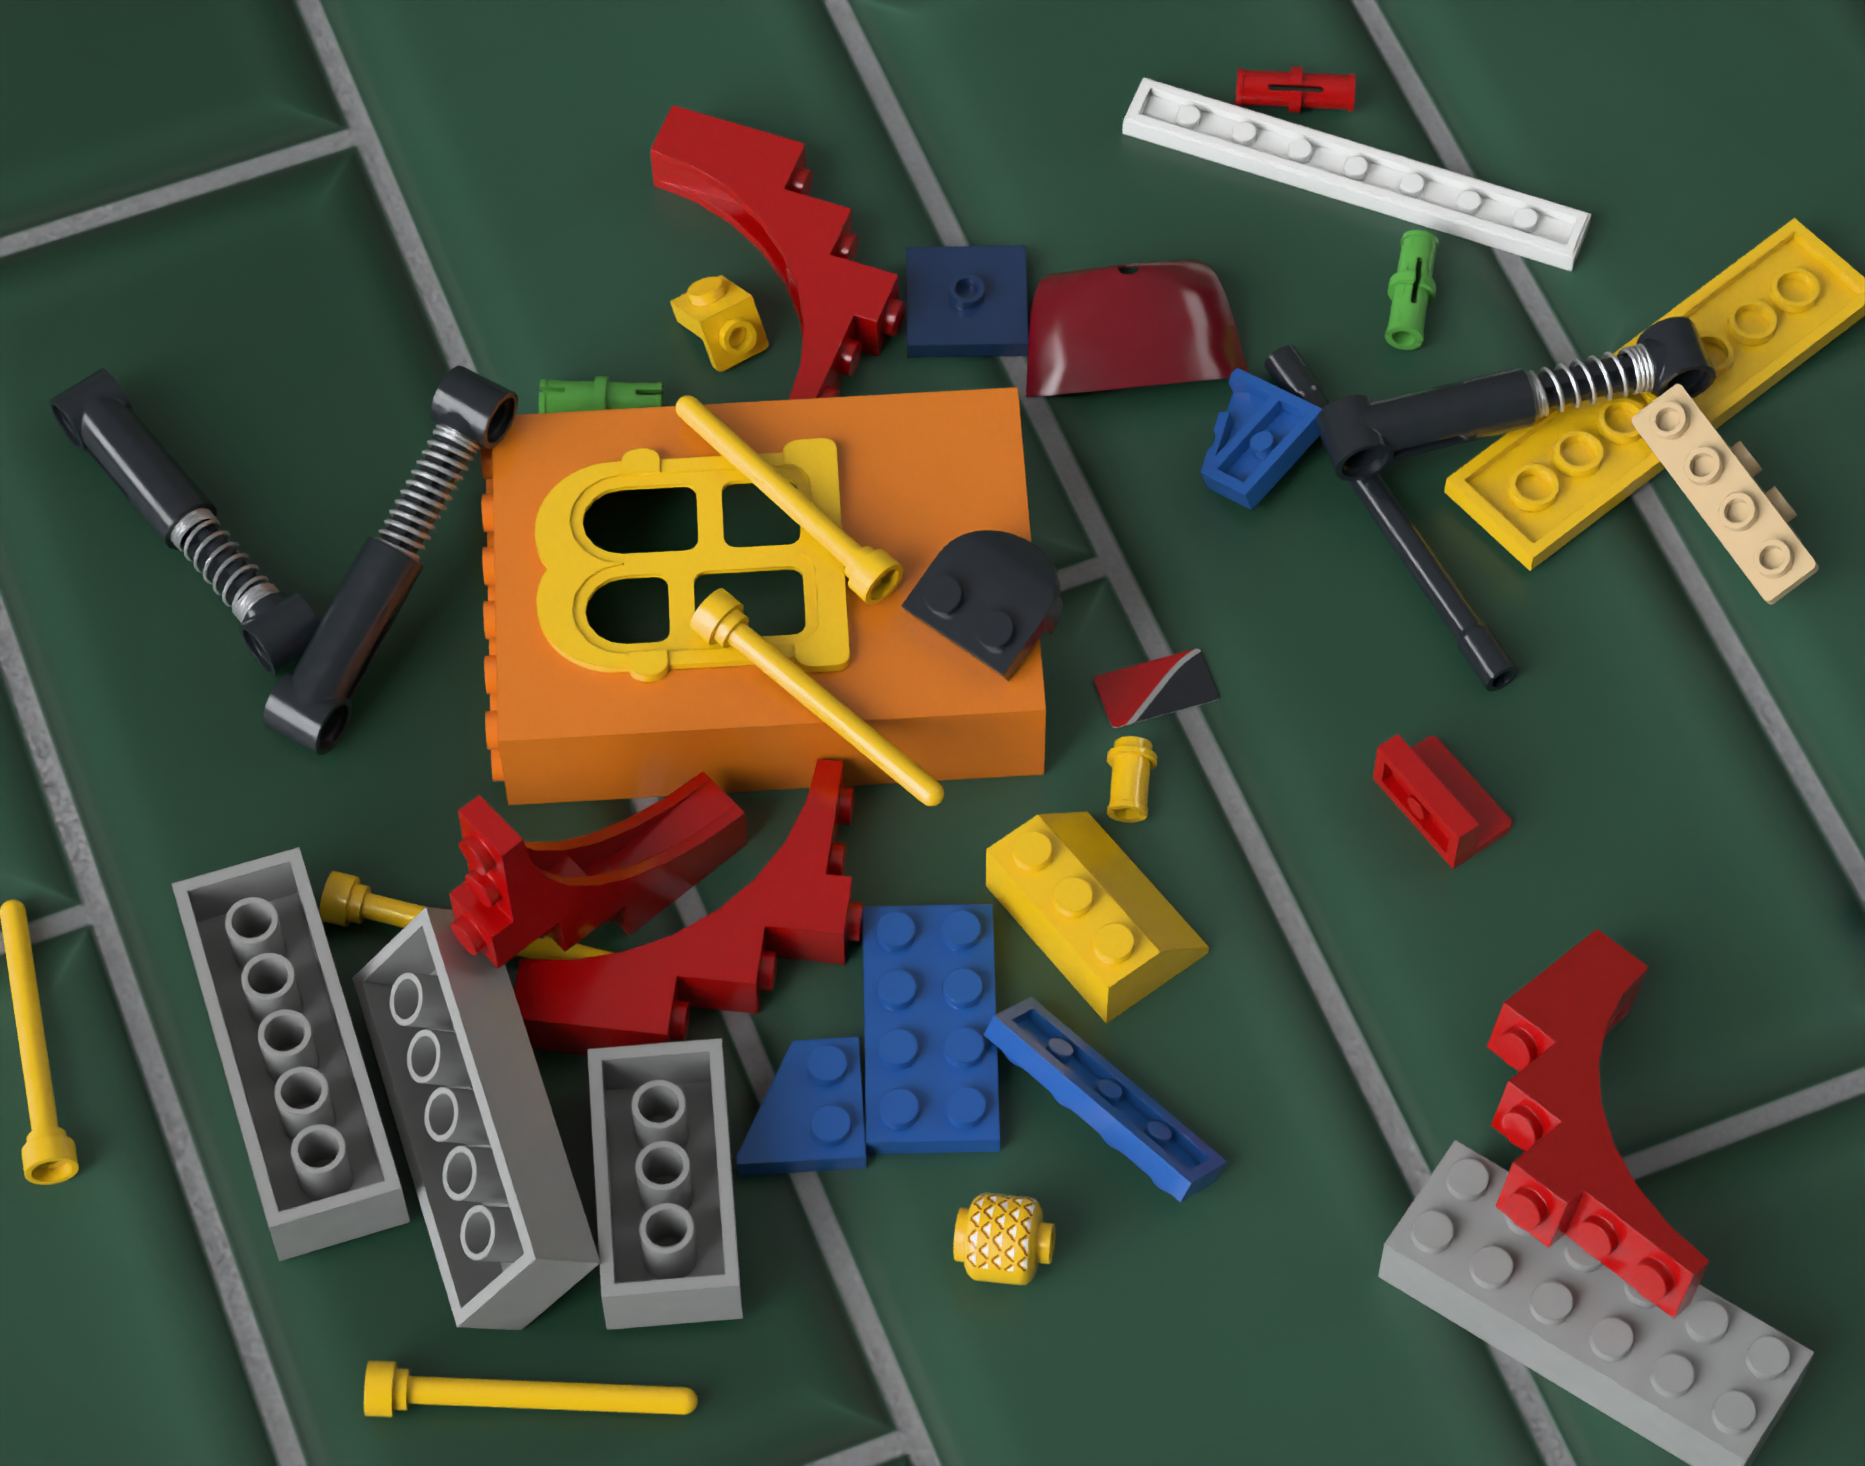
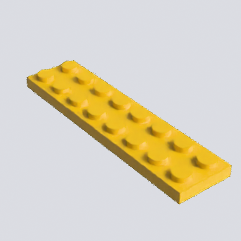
[1444,218,1865,571]

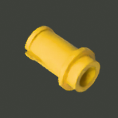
[1107,736,1158,823]

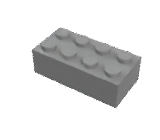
[587,1038,743,1330]

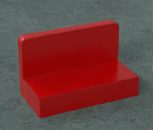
[1373,734,1512,869]

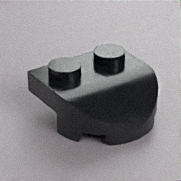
[901,530,1063,681]

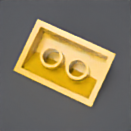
[986,811,1209,1024]

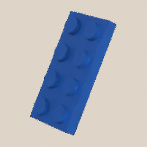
[863,904,1000,1154]

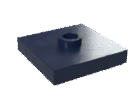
[906,245,1028,358]

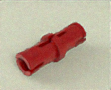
[1236,66,1356,113]

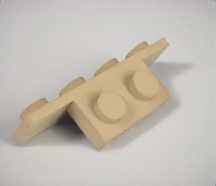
[1631,384,1819,604]

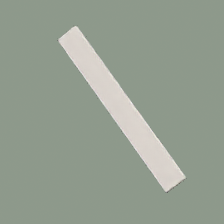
[1123,77,1592,271]

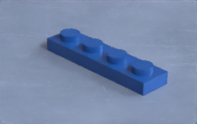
[984,997,1227,1203]

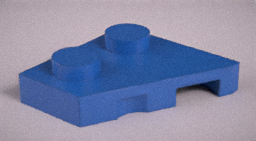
[1200,368,1322,510]
[736,1037,866,1176]

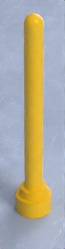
[676,395,904,605]
[690,588,944,806]
[319,871,614,960]
[0,899,79,1185]
[364,1360,698,1417]

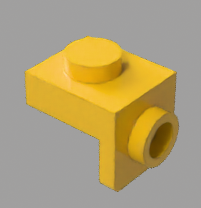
[670,275,769,372]

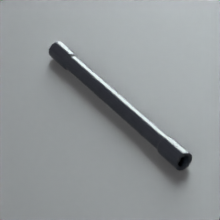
[1264,345,1519,692]

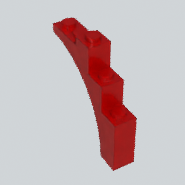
[650,105,906,400]
[514,759,864,1055]
[449,771,748,969]
[1487,929,1710,1319]

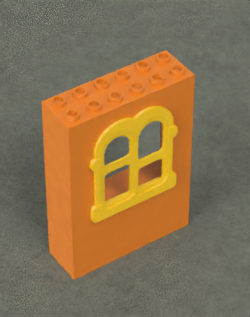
[480,387,1046,805]

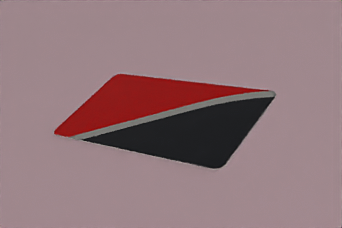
[1094,649,1219,728]

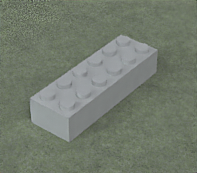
[172,847,410,1261]
[352,907,601,1330]
[1378,1140,1814,1466]

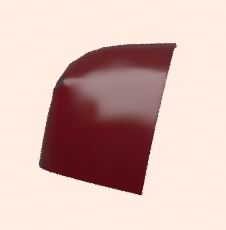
[1026,259,1249,397]

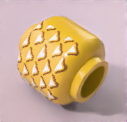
[954,1192,1055,1285]

